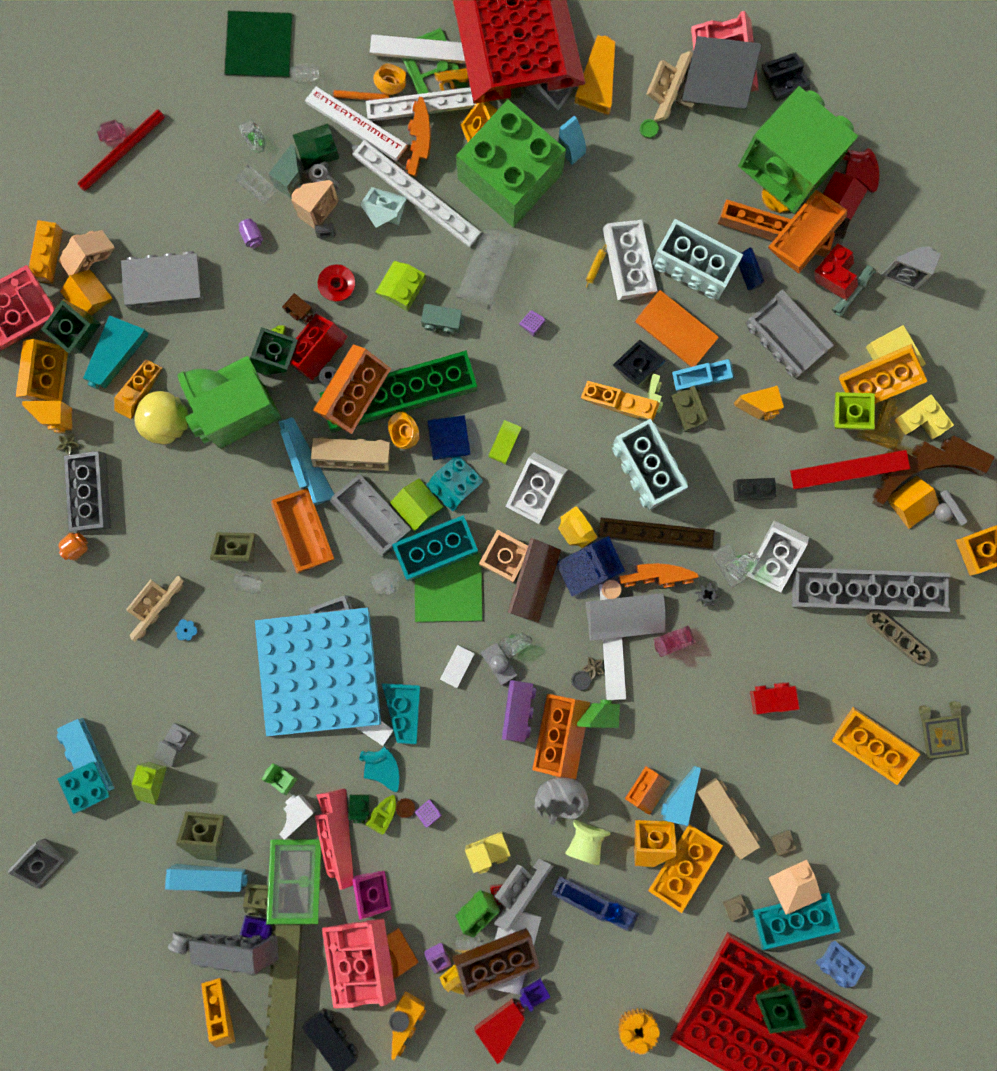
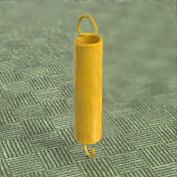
[586,245,607,288]

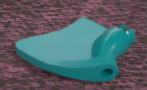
[359,746,400,792]

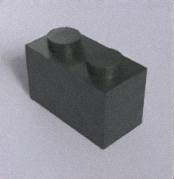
[733,478,776,501]

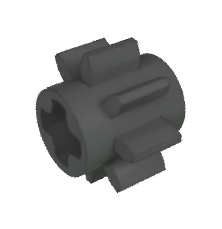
[695,583,719,607]

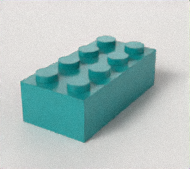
[392,515,479,582]

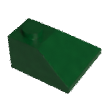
[293,123,340,170]
[250,327,298,375]

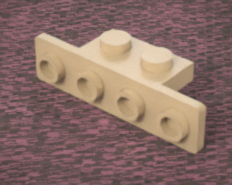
[646,51,693,122]
[126,575,184,642]

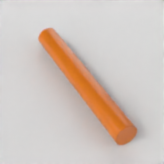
[333,90,390,101]

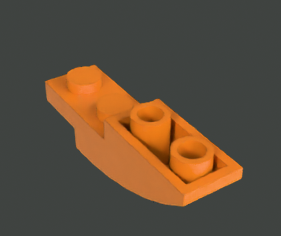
[406,96,431,177]
[618,563,698,588]

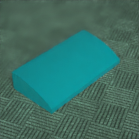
[753,892,841,951]

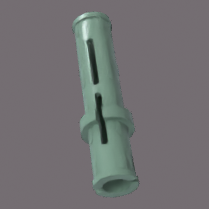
[832,265,876,317]

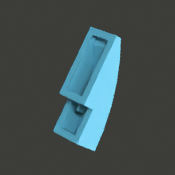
[558,116,586,165]
[672,359,735,391]

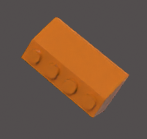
[314,344,391,434]
[532,694,590,779]

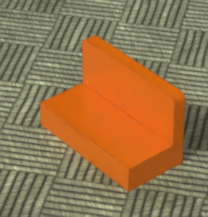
[625,766,670,815]

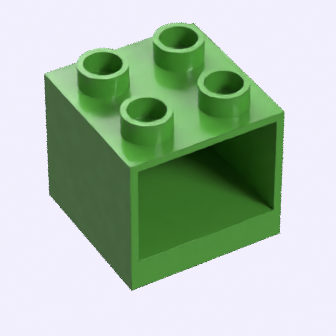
[738,86,858,214]
[456,100,566,228]

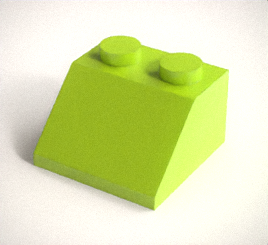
[375,261,426,312]

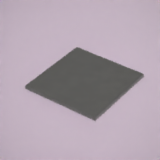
[682,36,762,110]

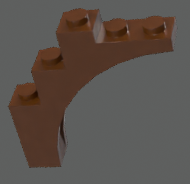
[872,435,995,507]

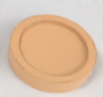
[602,580,621,599]

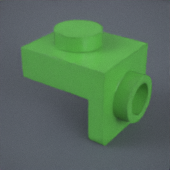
[262,763,297,796]

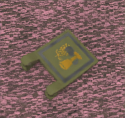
[919,701,966,759]

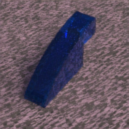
[552,876,640,931]

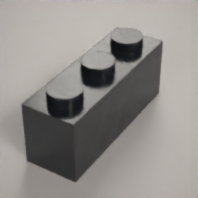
[302,1008,358,1071]

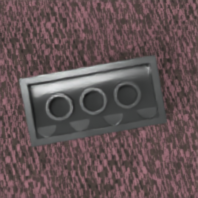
[64,451,111,532]

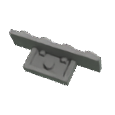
[494,859,553,932]

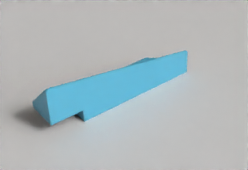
[278,418,335,506]

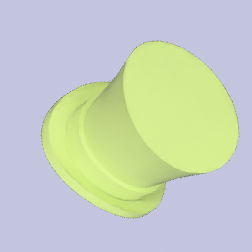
[565,819,611,865]

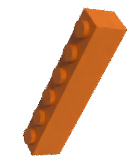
[718,199,835,257]

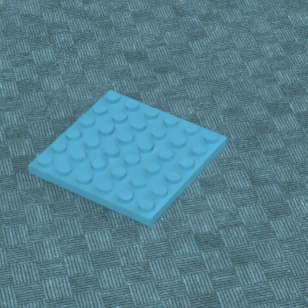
[255,608,381,736]

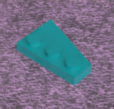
[381,683,420,744]

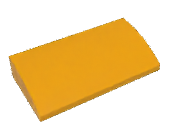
[839,344,928,404]
[832,707,920,785]
[648,824,723,913]

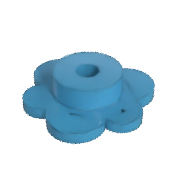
[175,619,197,641]

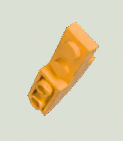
[581,381,660,421]

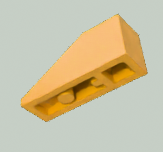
[201,978,235,1048]

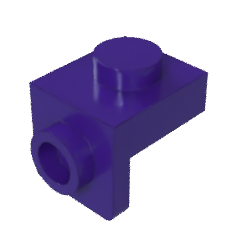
[240,915,272,940]
[519,978,551,1012]

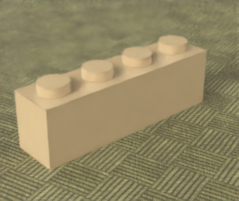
[311,437,391,471]
[696,778,760,860]

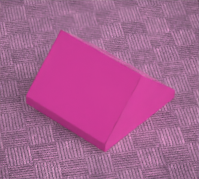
[352,870,392,919]

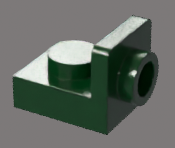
[348,794,370,824]

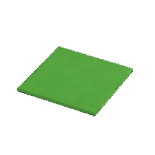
[415,552,482,622]

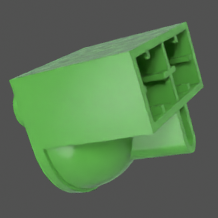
[177,355,282,449]

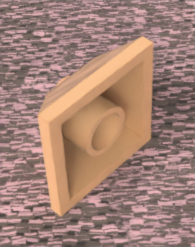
[768,860,822,915]

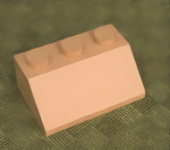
[291,180,339,229]

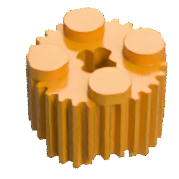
[618,1008,660,1054]

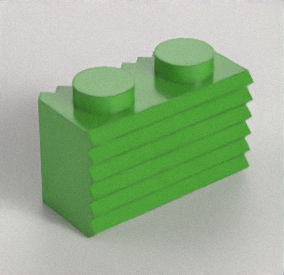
[455,890,500,938]

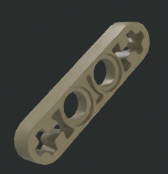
[866,610,931,664]

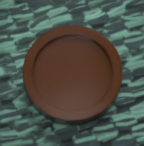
[396,798,415,818]

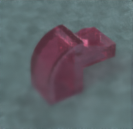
[653,625,696,657]

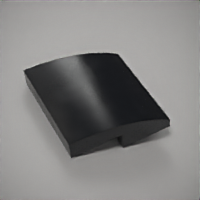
[762,52,811,101]

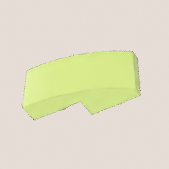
[648,374,663,413]

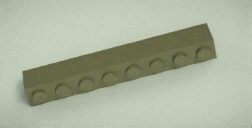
[263,924,303,1071]

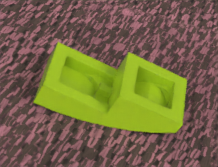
[488,420,522,464]

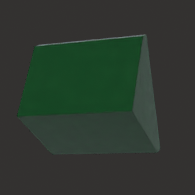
[756,983,807,1034]

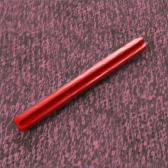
[77,110,165,191]

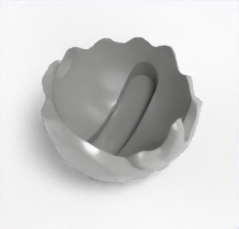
[534,777,589,825]

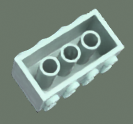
[652,219,743,300]
[612,419,688,510]

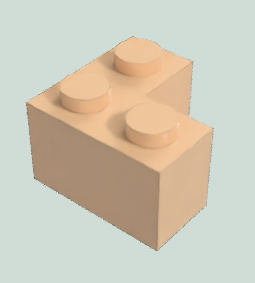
[58,230,115,276]

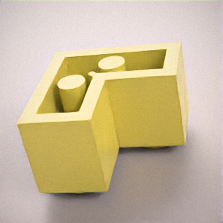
[895,394,954,439]
[465,831,511,874]

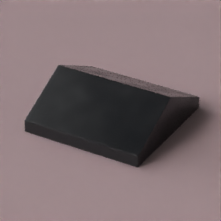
[613,339,666,387]

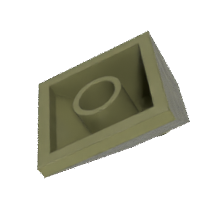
[176,811,224,861]

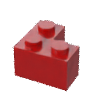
[814,243,858,300]
[750,682,799,714]

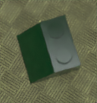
[41,299,101,354]

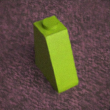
[132,762,167,805]

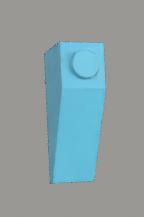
[661,766,701,826]

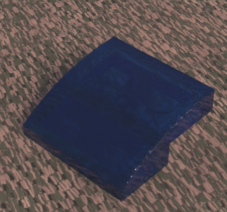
[427,415,471,461]

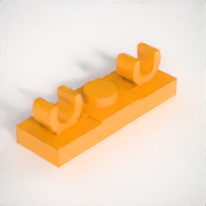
[435,68,469,91]

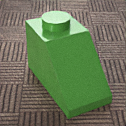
[577,699,620,728]

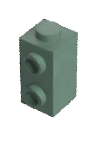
[421,304,465,334]

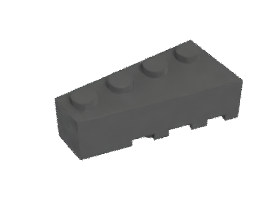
[189,934,279,975]

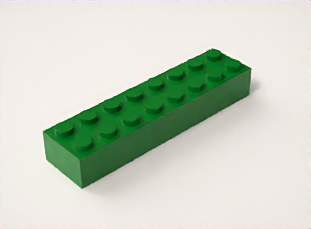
[319,350,478,433]

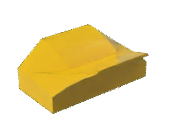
[558,506,598,549]

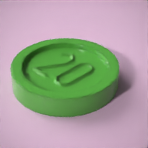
[640,119,659,138]

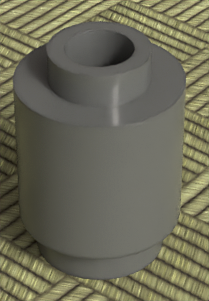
[319,367,337,388]

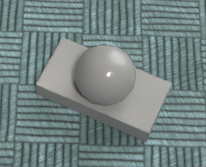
[935,490,968,526]
[481,642,517,685]

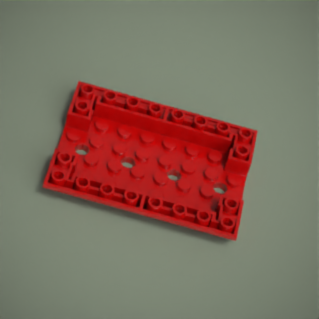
[453,0,585,104]

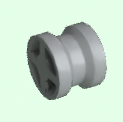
[168,932,192,955]

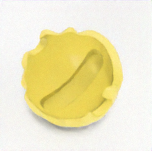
[134,391,188,444]

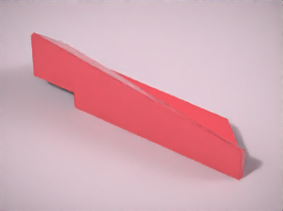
[315,789,353,890]

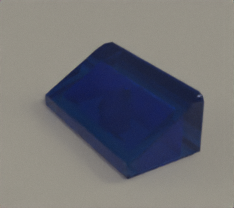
[738,247,764,291]

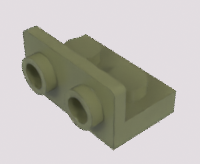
[671,386,709,432]
[243,884,287,916]

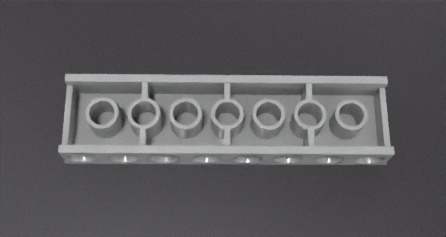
[792,568,950,613]

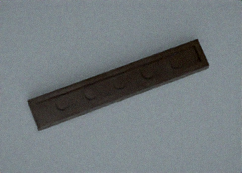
[598,517,715,549]

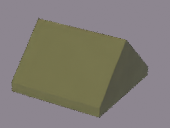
[210,532,255,563]

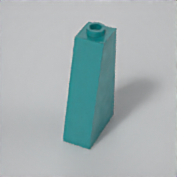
[83,315,149,389]

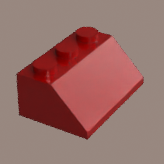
[290,314,348,381]

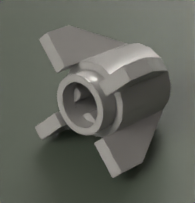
[302,161,339,188]

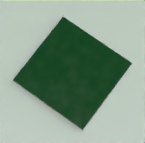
[224,11,293,77]

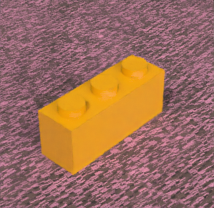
[29,220,63,284]

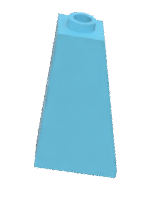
[165,864,248,892]

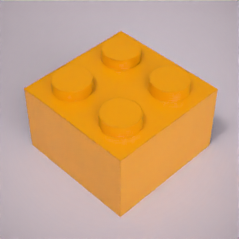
[956,525,997,576]

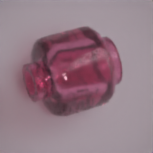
[97,119,127,147]

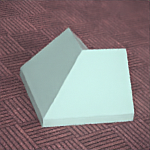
[361,187,407,227]

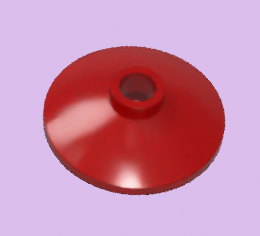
[317,264,355,302]

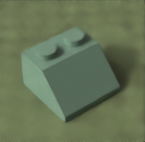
[269,144,303,199]

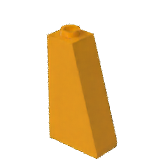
[574,35,615,115]

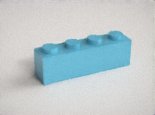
[57,718,115,792]

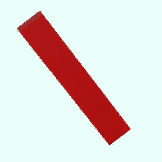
[790,450,910,490]

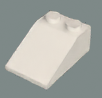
[505,452,568,524]
[746,520,809,592]

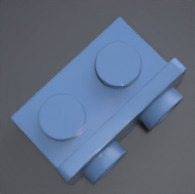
[815,941,866,988]

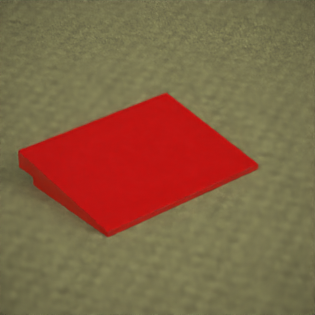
[670,932,868,1071]

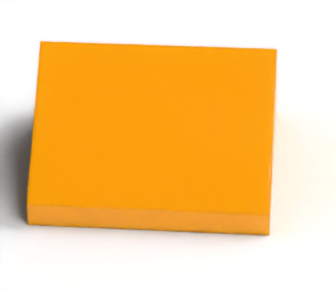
[60,269,113,316]
[887,476,939,529]

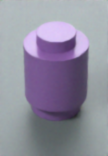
[239,218,263,248]

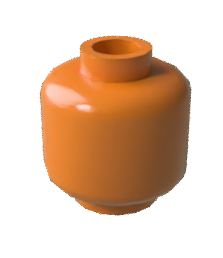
[58,532,88,561]

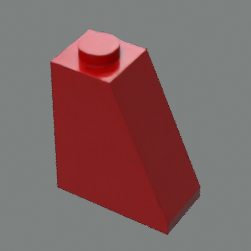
[474,998,525,1064]

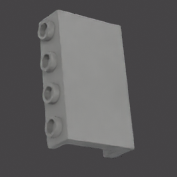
[121,251,204,309]
[745,289,833,378]

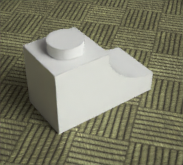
[279,794,316,840]

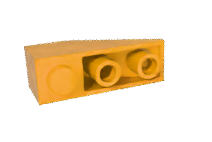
[114,359,162,419]
[391,991,426,1060]

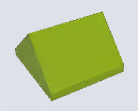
[833,392,875,430]
[390,478,443,531]

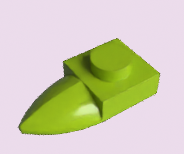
[366,795,396,835]

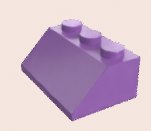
[502,680,536,742]

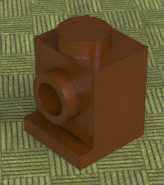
[282,293,314,323]

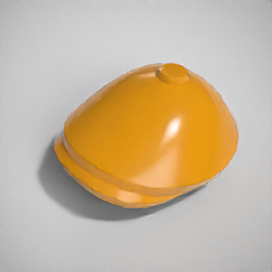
[373,63,406,95]
[388,411,420,449]

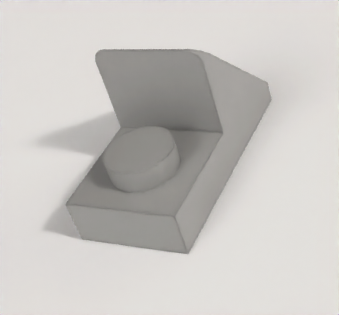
[155,723,192,767]

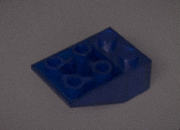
[557,536,625,597]

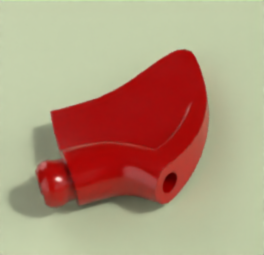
[843,148,879,193]

